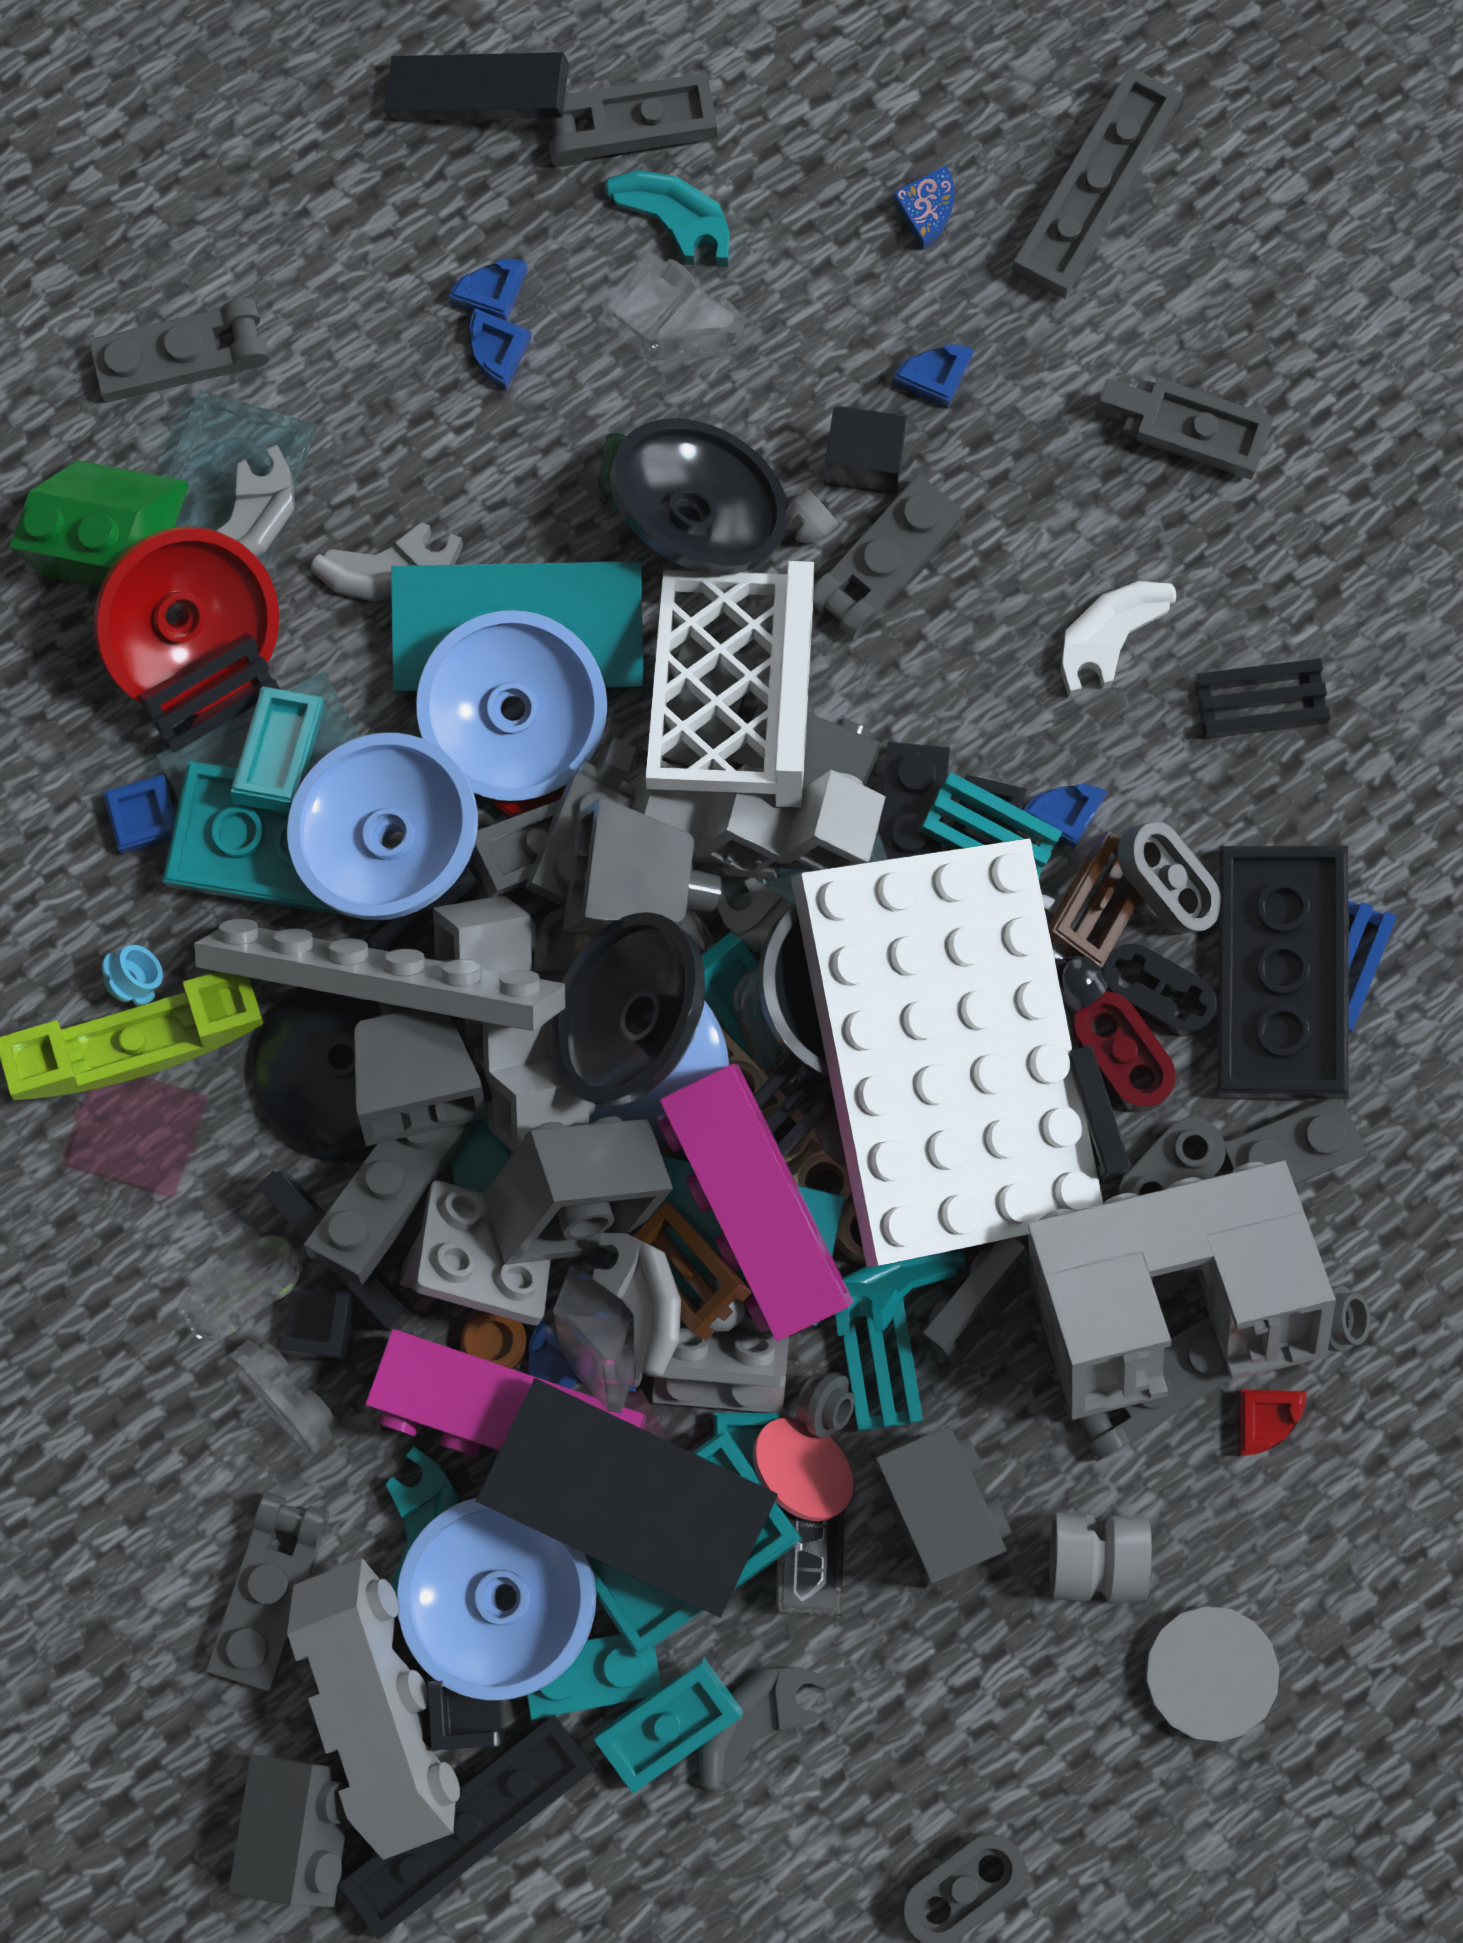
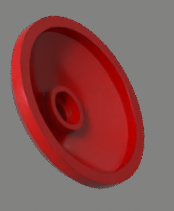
[93,526,279,715]

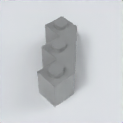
[630,760,886,879]
[433,895,595,1152]
[287,1558,460,1860]

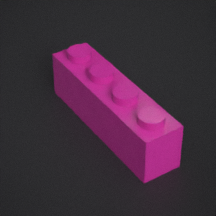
[657,1064,854,1342]
[366,1329,647,1458]

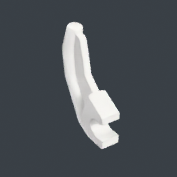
[1061,581,1176,697]

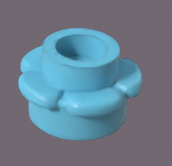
[102,945,163,1006]

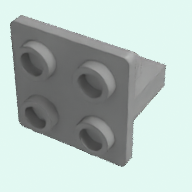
[399,1181,550,1326]
[652,1296,789,1414]

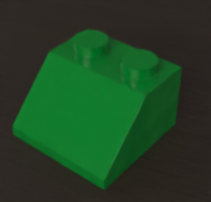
[9,460,189,588]

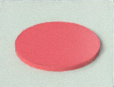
[753,1417,854,1521]

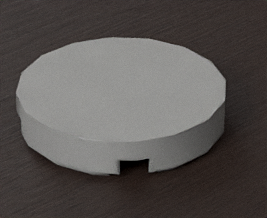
[1144,1606,1279,1742]

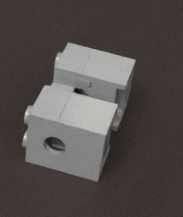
[1028,1160,1336,1420]

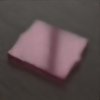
[67,1076,209,1197]

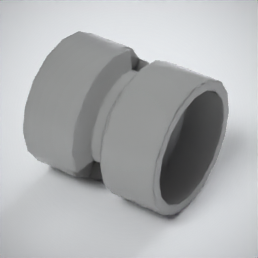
[1049,1512,1152,1604]

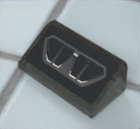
[775,1506,845,1617]

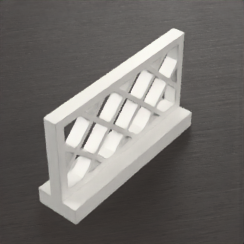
[646,561,814,808]

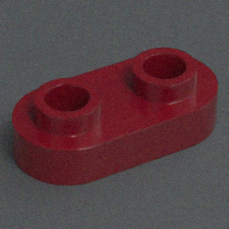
[1071,991,1176,1111]

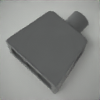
[563,798,721,934]
[355,1002,488,1146]

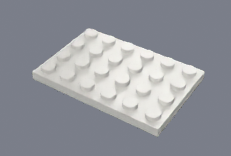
[791,838,1103,1267]

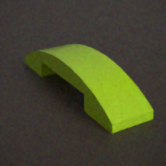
[0,971,263,1100]

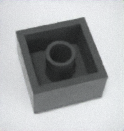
[483,1116,673,1265]
[872,1425,1011,1588]

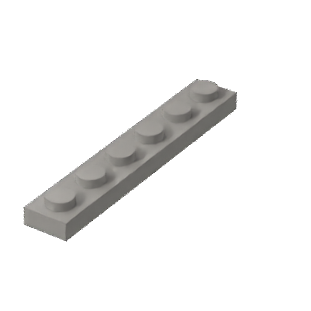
[194,919,565,1031]

